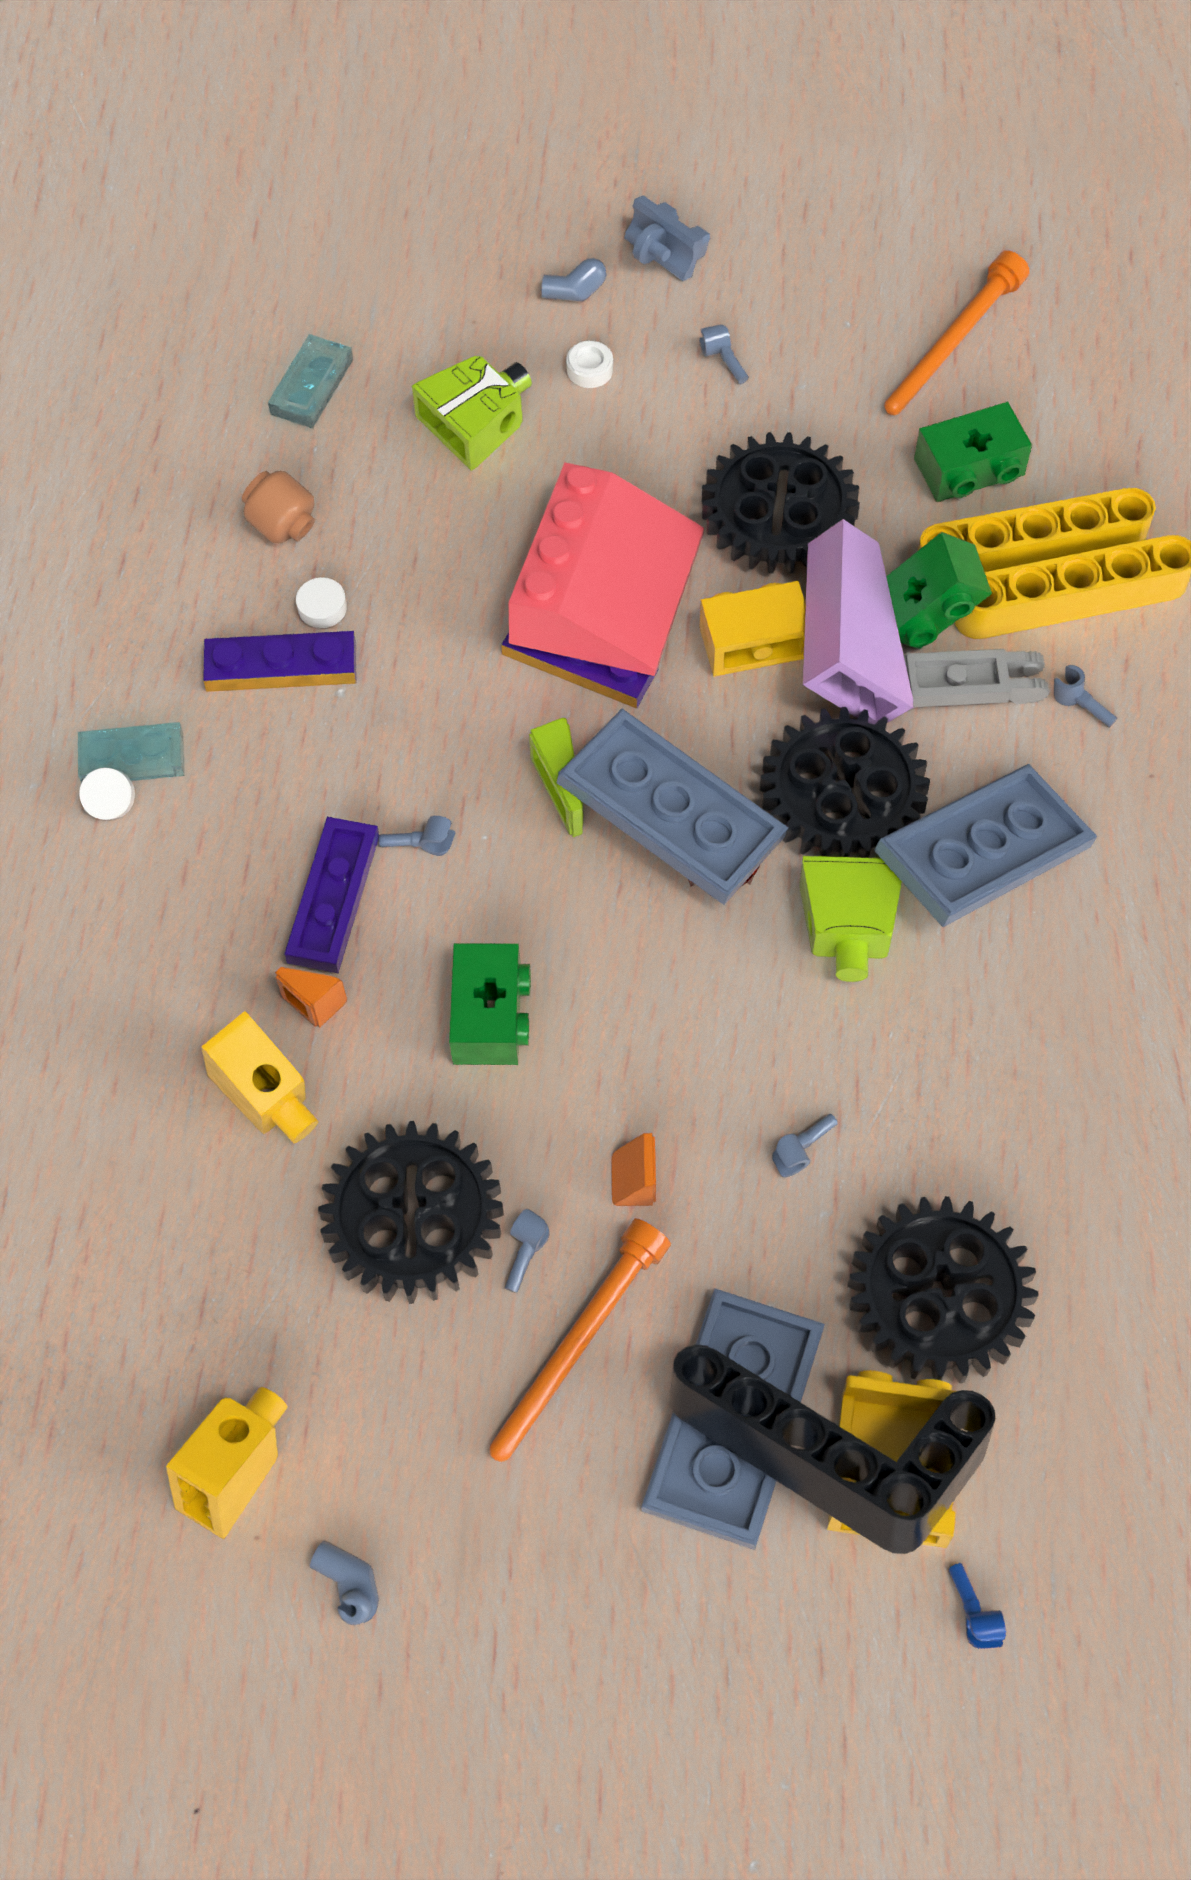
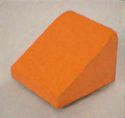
[275,967,347,1028]
[611,1133,656,1206]

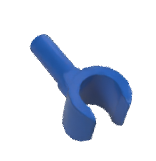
[948,1563,1006,1649]

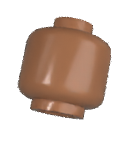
[241,471,315,543]

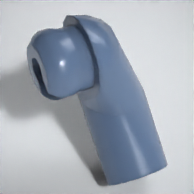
[542,258,607,301]
[310,1540,379,1625]

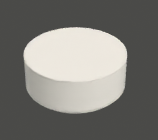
[566,341,613,388]
[296,578,347,628]
[80,768,135,820]

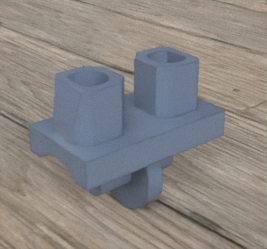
[624,195,710,281]

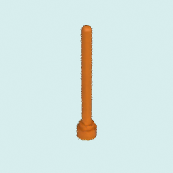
[885,250,1030,416]
[489,1218,671,1462]

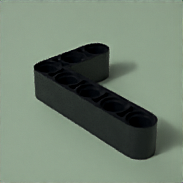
[669,1345,996,1554]

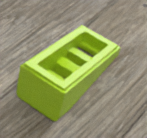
[529,718,583,838]

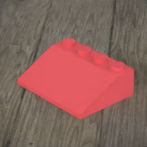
[508,462,704,676]

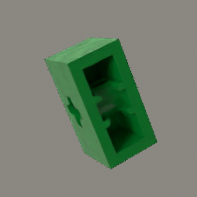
[914,402,1032,502]
[886,532,992,649]
[449,943,531,1065]

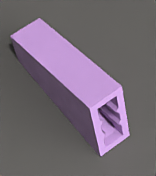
[803,519,913,725]

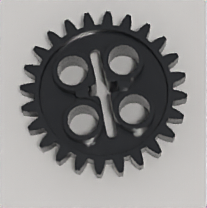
[701,432,860,574]
[760,707,930,858]
[318,1121,504,1304]
[847,1196,1039,1384]

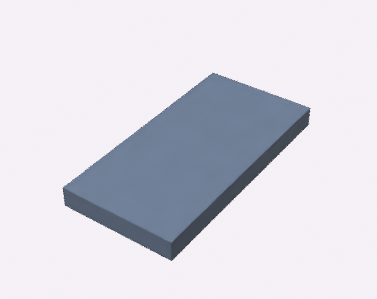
[557,708,788,905]
[874,764,1097,927]
[641,1288,825,1550]

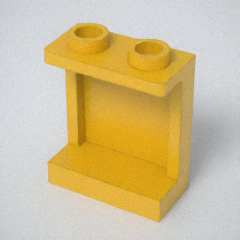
[827,1370,957,1548]

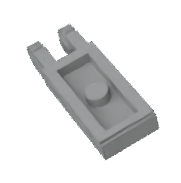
[904,649,1049,707]

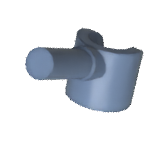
[700,325,749,384]
[1053,665,1117,728]
[379,815,456,856]
[772,1114,838,1178]
[504,1209,549,1293]

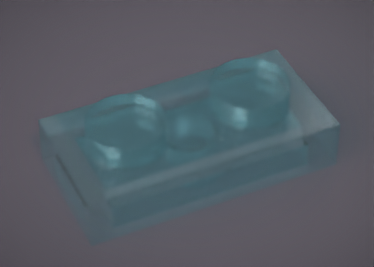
[268,334,353,429]
[78,722,185,783]

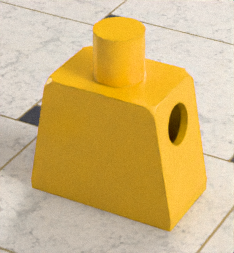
[201,1011,319,1144]
[166,1387,287,1540]

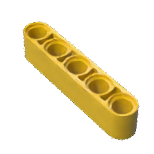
[918,488,1156,572]
[955,535,1191,639]

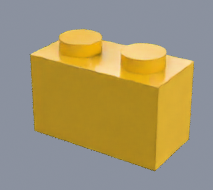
[699,581,806,677]

